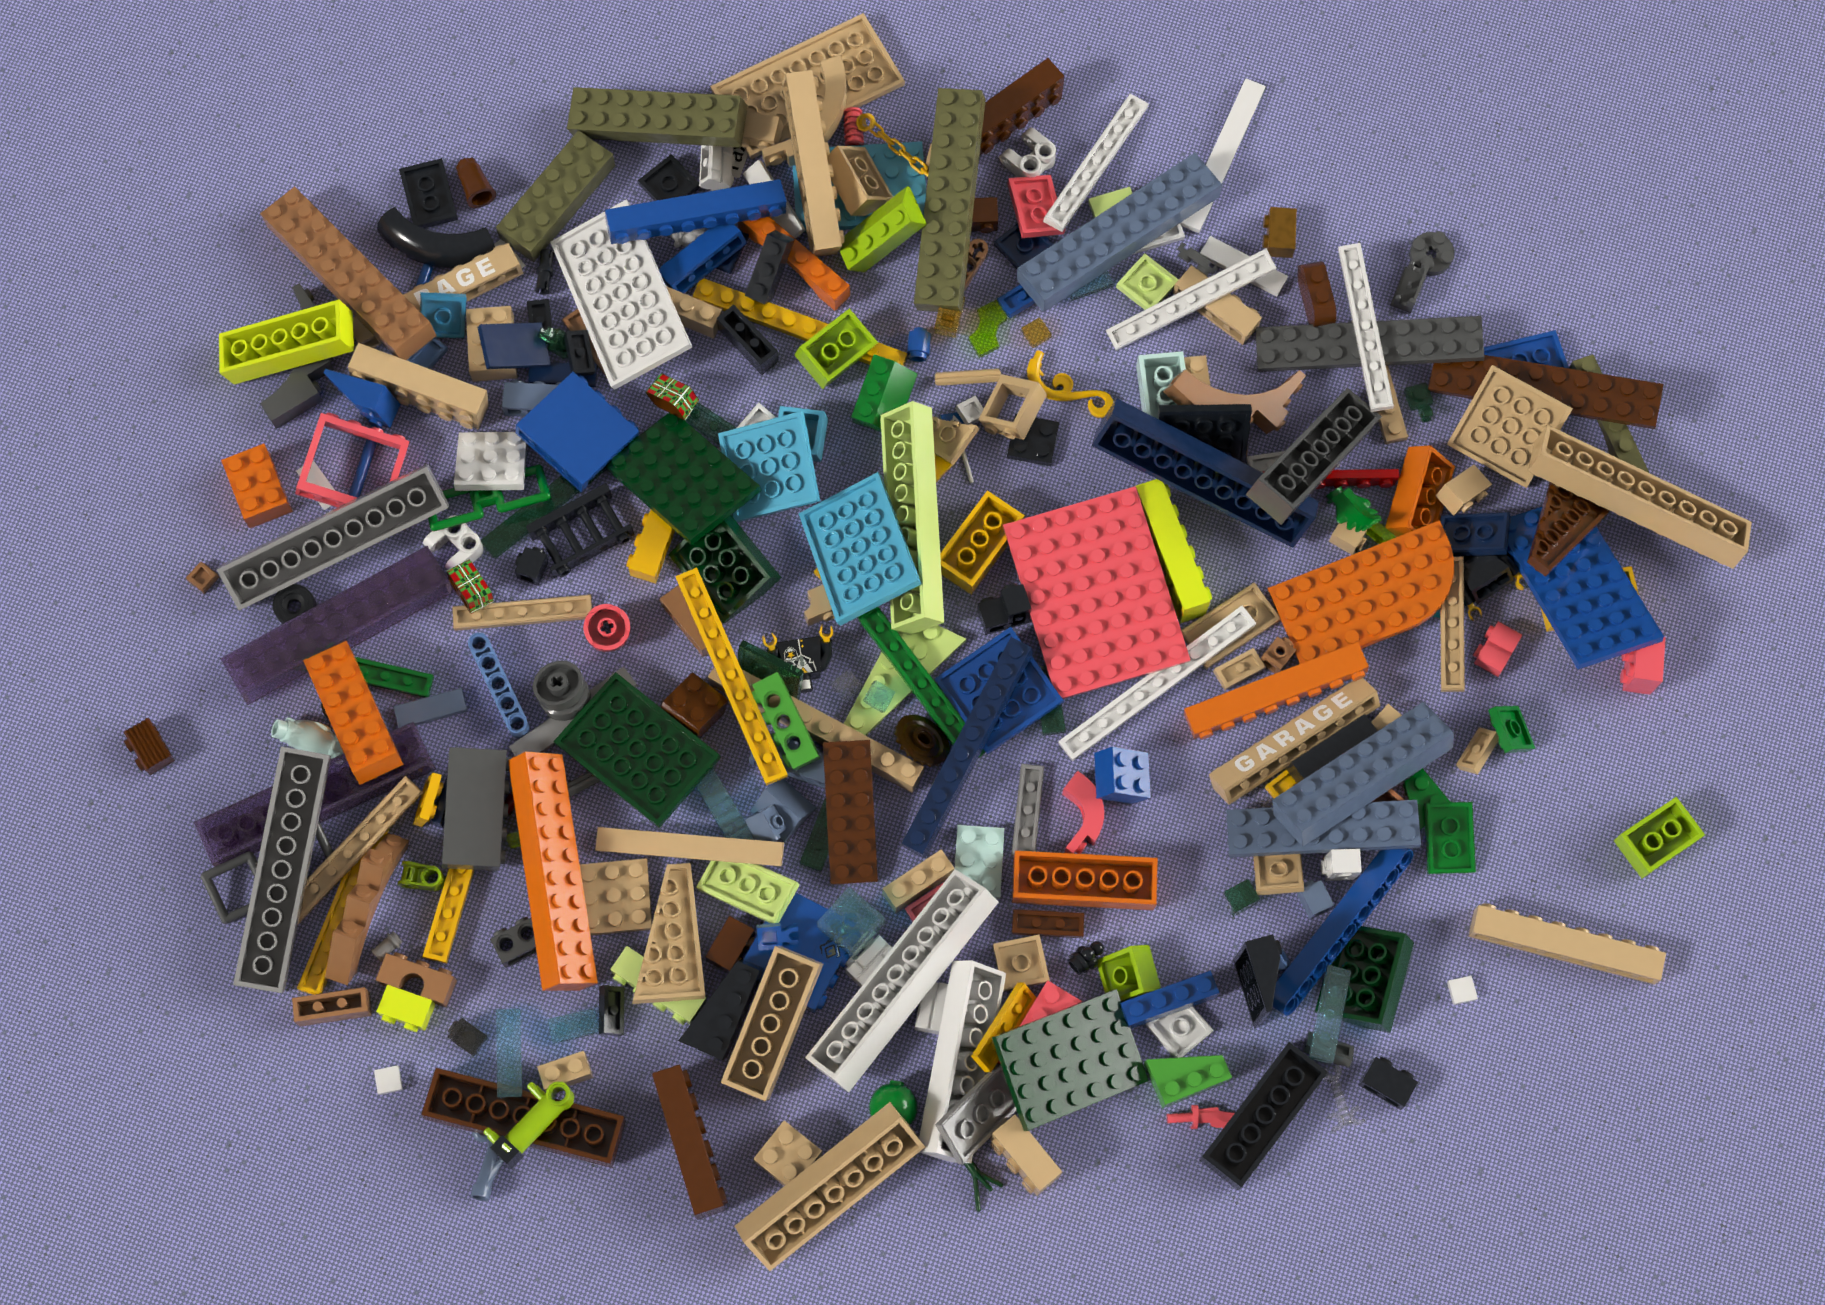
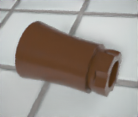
[456,157,496,208]

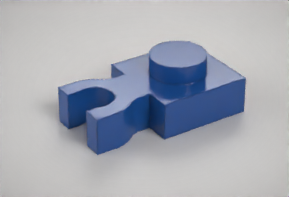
[756,923,799,951]

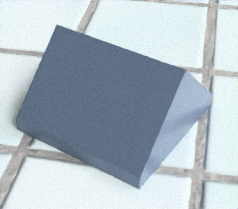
[750,779,817,843]

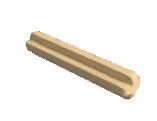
[935,369,1001,386]

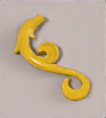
[1027,350,1114,418]

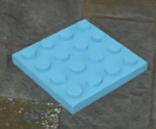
[718,411,820,522]

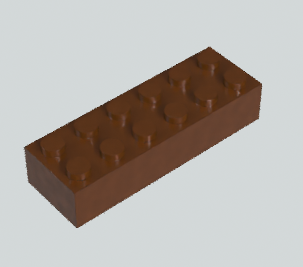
[979,58,1065,156]
[652,1064,728,1220]

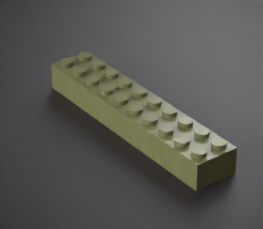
[914,88,986,314]

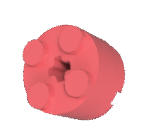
[583,604,630,652]

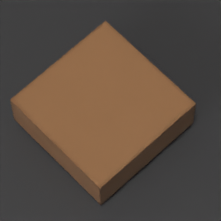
[186,561,219,594]

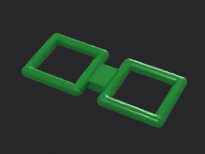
[428,464,551,531]

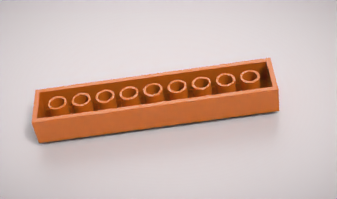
[508,752,598,991]

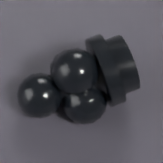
[1068,941,1104,975]

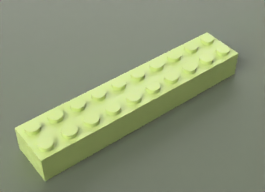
[880,401,944,635]

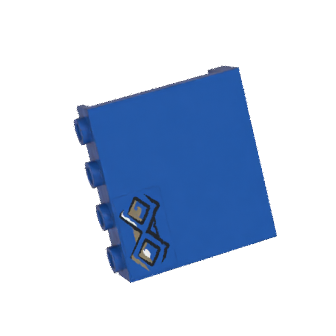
[744,893,862,1014]

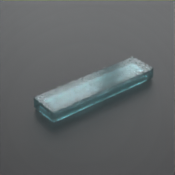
[1309,965,1351,1064]
[496,1009,522,1097]

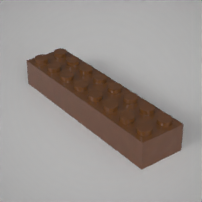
[421,1068,626,1168]

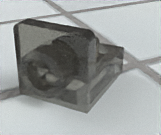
[448,1018,488,1057]

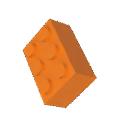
[221,443,293,528]

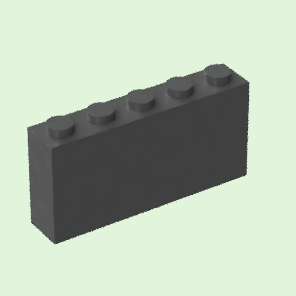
[442,747,511,871]

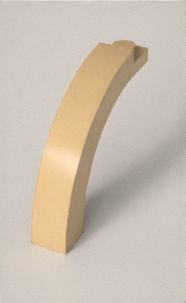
[761,55,847,167]

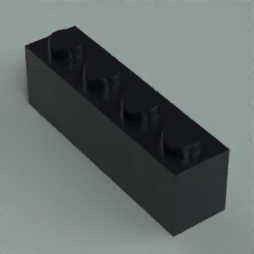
[1286,714,1377,783]

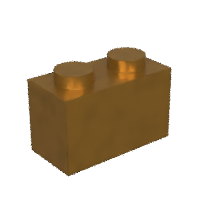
[1262,207,1297,258]

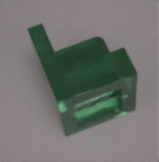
[1224,879,1260,917]

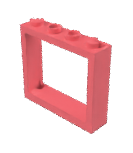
[295,413,410,507]

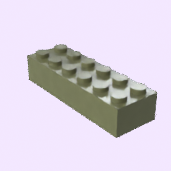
[496,130,615,262]

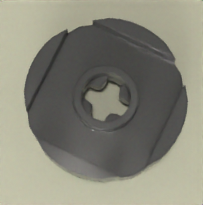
[1409,231,1455,276]
[1177,242,1218,276]

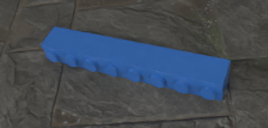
[605,179,787,244]

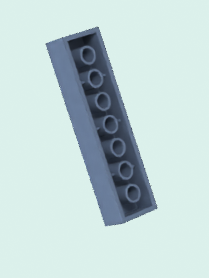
[1272,702,1454,847]

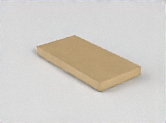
[1181,582,1281,670]

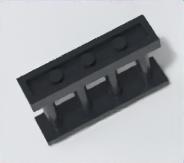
[526,483,634,578]

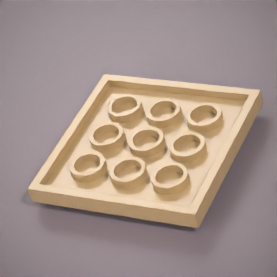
[1447,365,1573,488]

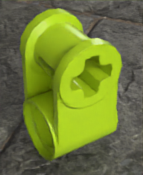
[397,861,446,892]

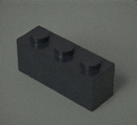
[745,230,795,305]
[717,305,779,375]

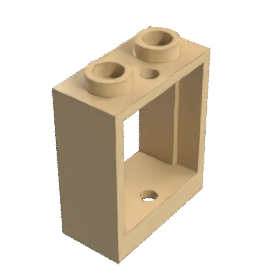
[978,374,1047,440]

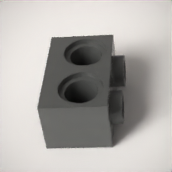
[490,917,536,968]

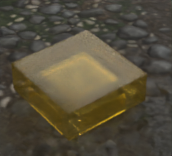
[1021,317,1052,348]

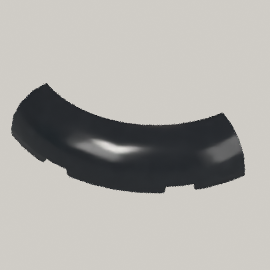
[377,207,495,268]

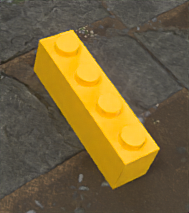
[626,509,675,584]

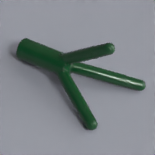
[964,1160,1003,1212]

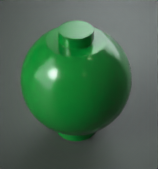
[869,1080,918,1125]

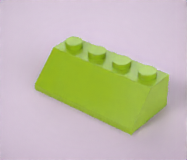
[840,186,927,273]

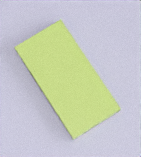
[696,861,800,923]

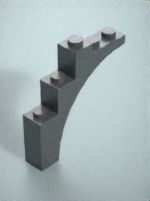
[260,283,334,429]

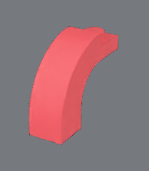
[1062,771,1104,854]

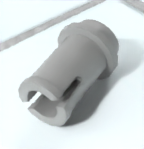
[371,931,403,962]

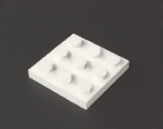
[454,432,527,491]

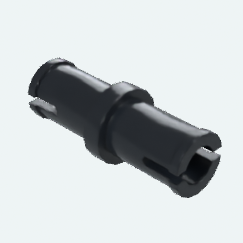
[535,249,555,295]

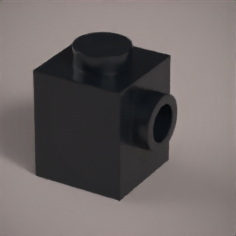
[515,547,549,586]

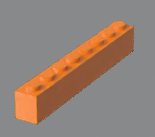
[1184,642,1369,740]

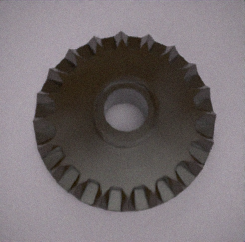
[894,715,950,767]

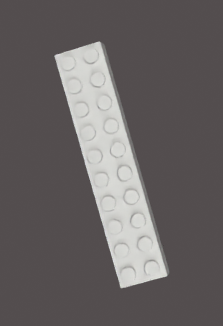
[805,869,999,1092]

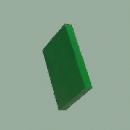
[1424,802,1476,874]

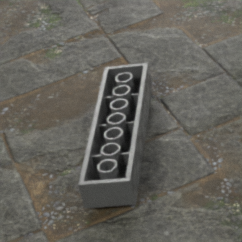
[1246,388,1382,525]

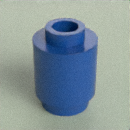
[907,327,931,362]

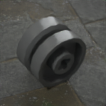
[532,660,591,721]

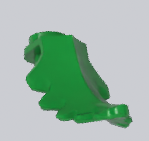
[1326,486,1382,532]

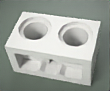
[1321,849,1362,881]

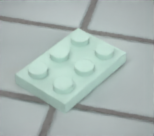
[955,825,1004,899]

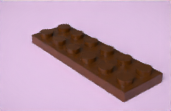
[823,740,878,884]

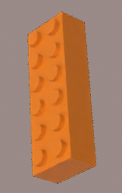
[303,641,404,785]
[1012,850,1158,910]

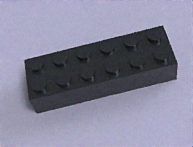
[1199,1042,1328,1190]

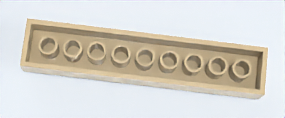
[1528,425,1752,569]

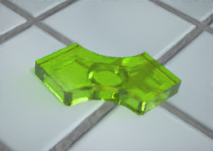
[968,300,1007,358]

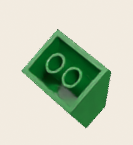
[851,354,918,432]

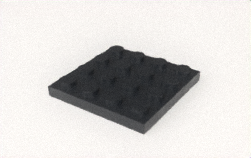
[1158,404,1252,463]

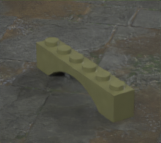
[1569,354,1649,473]

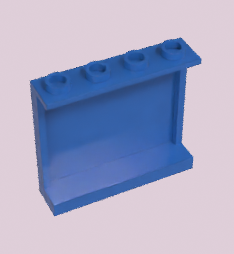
[515,372,639,493]

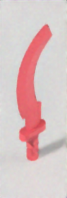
[1167,1105,1235,1129]

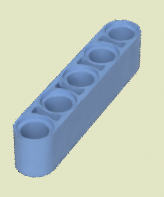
[468,632,530,739]

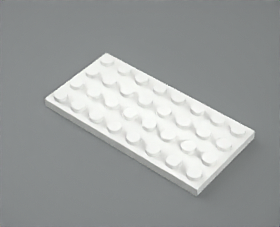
[550,199,692,390]

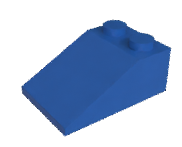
[324,369,401,428]

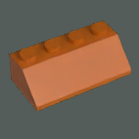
[1385,445,1455,537]

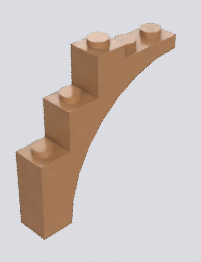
[1163,369,1306,434]
[325,833,409,985]

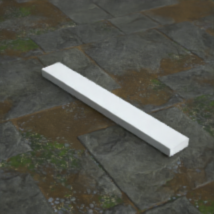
[1180,79,1266,233]
[1043,94,1149,232]
[1338,243,1394,412]
[1106,248,1277,351]

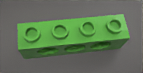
[751,672,821,771]

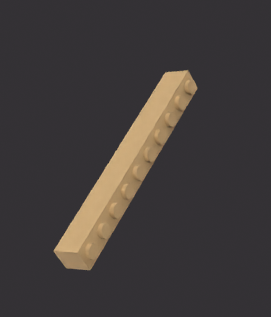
[708,668,924,793]

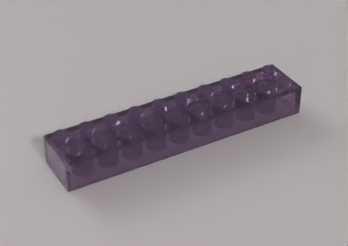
[220,546,453,705]
[194,722,436,867]

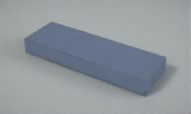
[393,688,468,730]

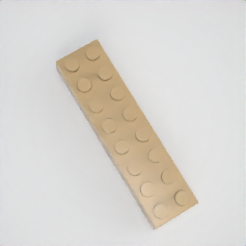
[782,70,844,257]
[734,1102,925,1271]

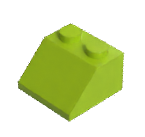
[1098,945,1161,1002]

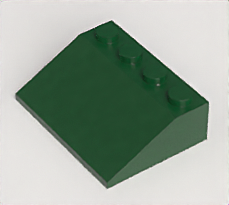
[668,515,782,623]
[1315,926,1414,1033]

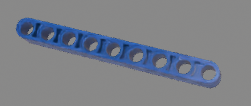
[1272,848,1413,1016]

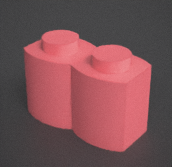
[1473,621,1522,677]

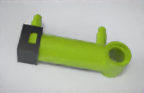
[484,1081,574,1169]

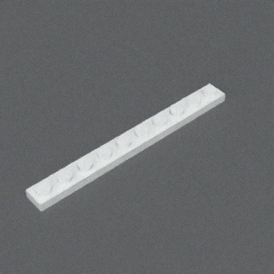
[1058,606,1256,761]

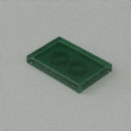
[737,640,804,700]

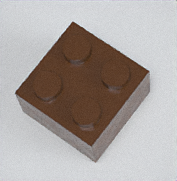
[661,672,728,739]

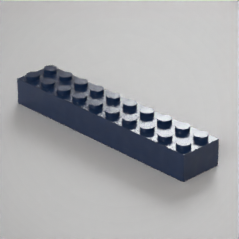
[1091,398,1319,548]

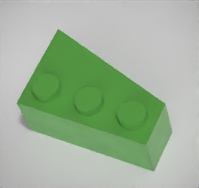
[1144,1055,1232,1109]

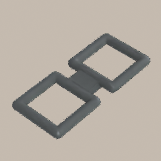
[200,821,333,924]

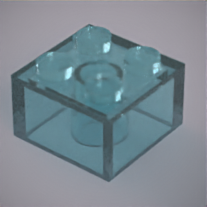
[817,887,885,959]

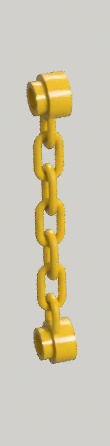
[856,113,929,177]

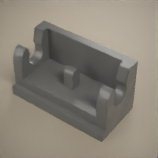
[1390,261,1430,313]

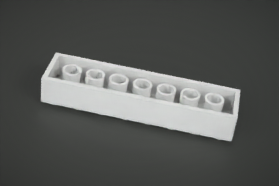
[919,960,1006,1164]

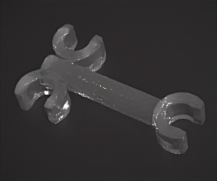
[1324,1065,1365,1132]

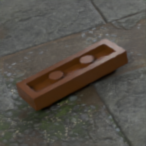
[1012,909,1084,938]

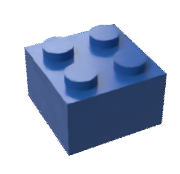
[1094,746,1151,804]

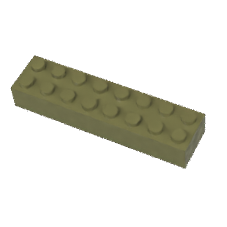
[567,87,748,147]

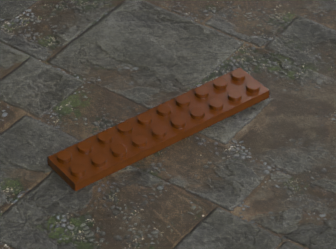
[1428,355,1664,429]

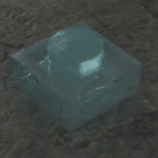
[863,680,895,713]

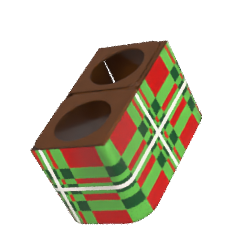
[646,373,699,420]
[447,559,494,614]

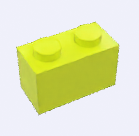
[376,985,436,1033]

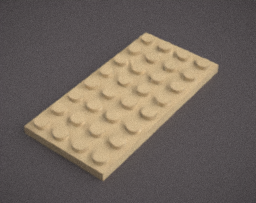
[710,13,905,159]

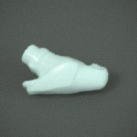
[271,718,346,761]

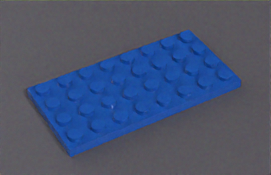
[1507,506,1664,670]

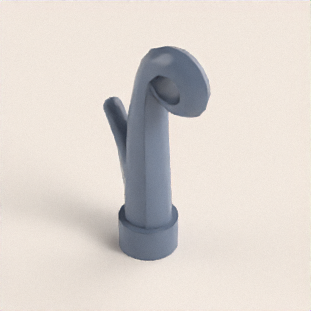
[470,1132,504,1201]

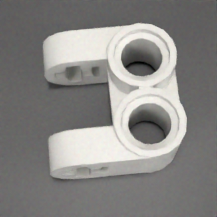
[999,127,1056,178]
[423,515,484,570]

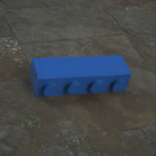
[659,224,747,293]
[1120,970,1219,1029]

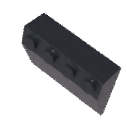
[1233,934,1282,1029]

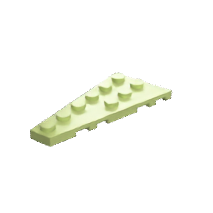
[844,625,966,736]

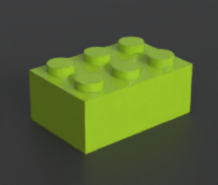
[1613,797,1705,879]

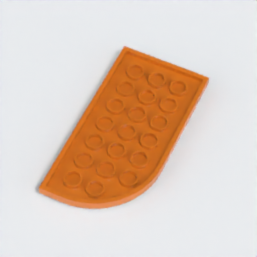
[1268,520,1454,664]

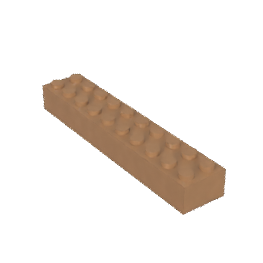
[260,186,437,360]

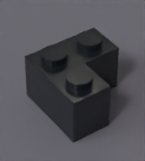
[977,583,1031,635]

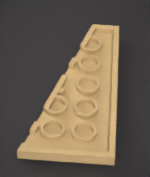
[632,863,705,1004]

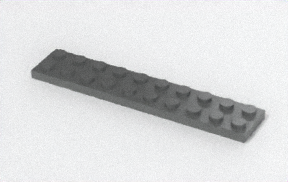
[1255,316,1484,372]

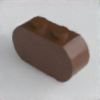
[1297,261,1336,327]

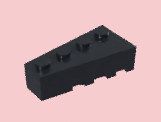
[678,959,764,1060]

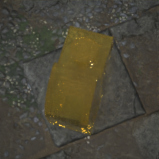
[934,297,966,338]

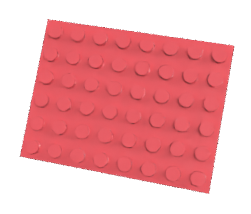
[1003,486,1191,699]

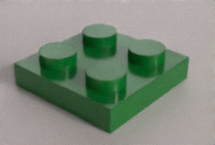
[1488,706,1536,753]

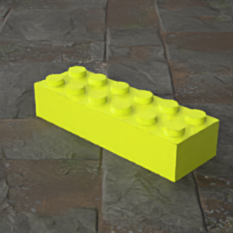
[219,299,354,385]
[1136,479,1212,624]

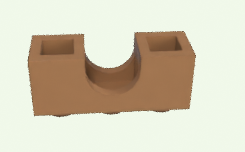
[376,952,457,1007]

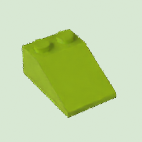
[794,308,878,389]

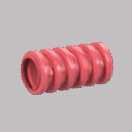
[843,107,864,146]

